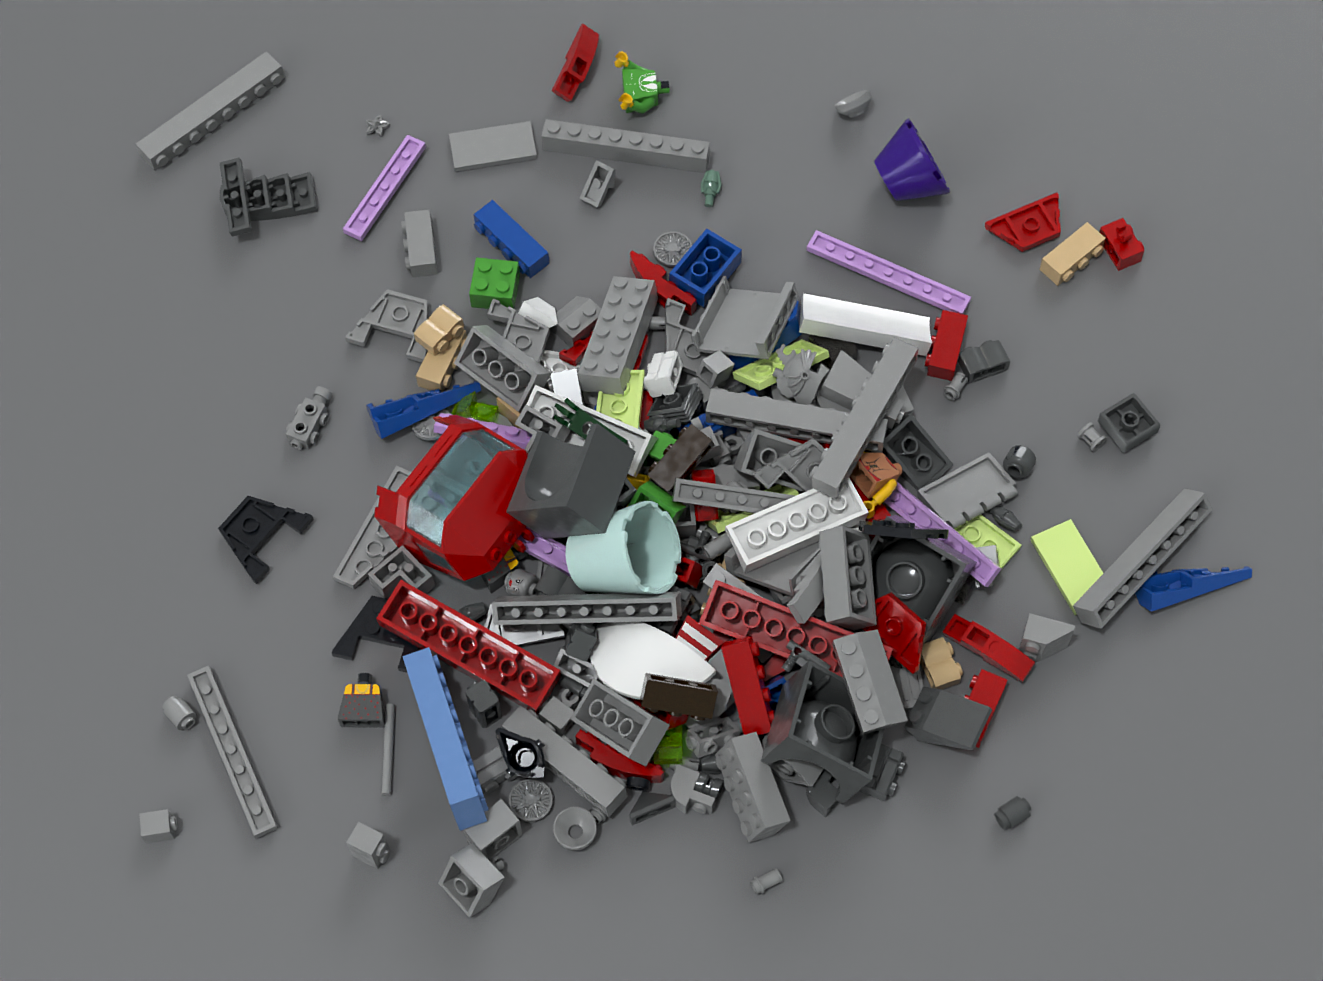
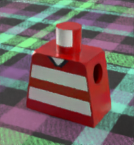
[675,615,724,660]

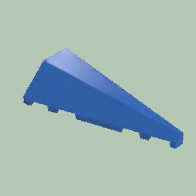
[366,381,481,439]
[1135,566,1252,612]

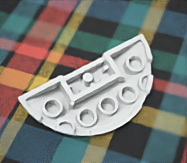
[590,622,716,700]

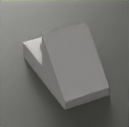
[580,160,615,207]

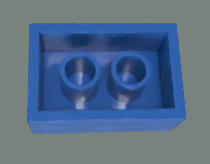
[669,228,742,308]

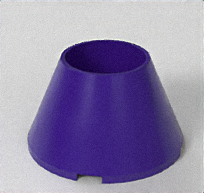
[874,118,951,201]

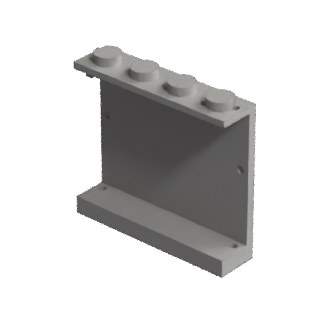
[691,276,799,359]
[724,525,841,597]

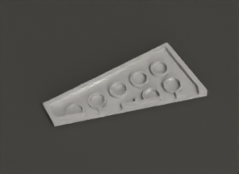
[333,466,438,589]

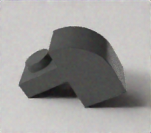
[806,769,839,817]

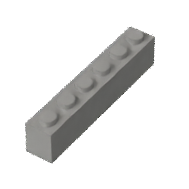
[501,705,628,817]

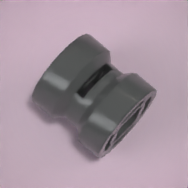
[694,772,724,802]

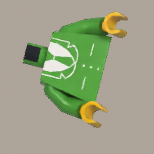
[614,51,670,114]

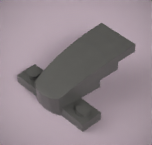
[220,157,318,237]

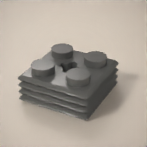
[647,383,703,425]
[1098,393,1161,452]

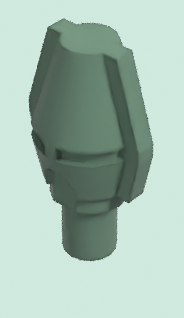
[701,170,722,207]

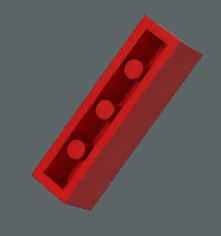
[721,636,775,735]

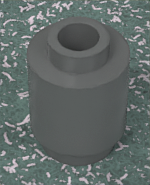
[994,796,1031,830]

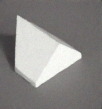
[518,297,558,328]

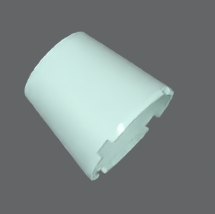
[565,501,681,595]

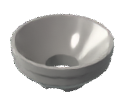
[835,89,872,118]
[553,807,597,850]

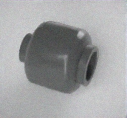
[1003,445,1036,478]

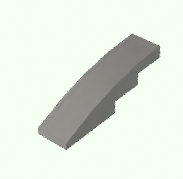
[787,551,824,623]

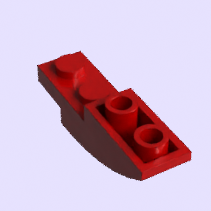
[552,24,599,102]
[630,250,696,316]
[942,614,1035,682]
[575,729,664,783]

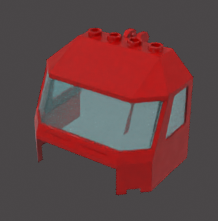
[374,415,535,581]

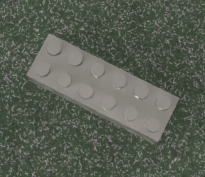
[577,276,658,396]

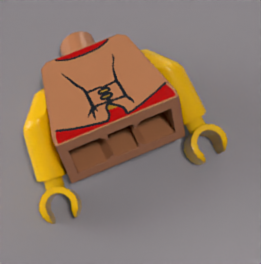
[850,452,902,519]

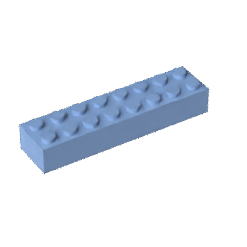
[402,647,489,831]

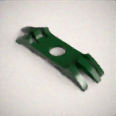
[554,398,628,444]

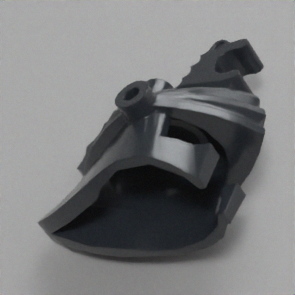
[496,728,545,778]

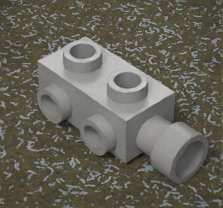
[286,386,333,450]
[685,717,744,758]

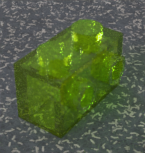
[653,725,683,764]

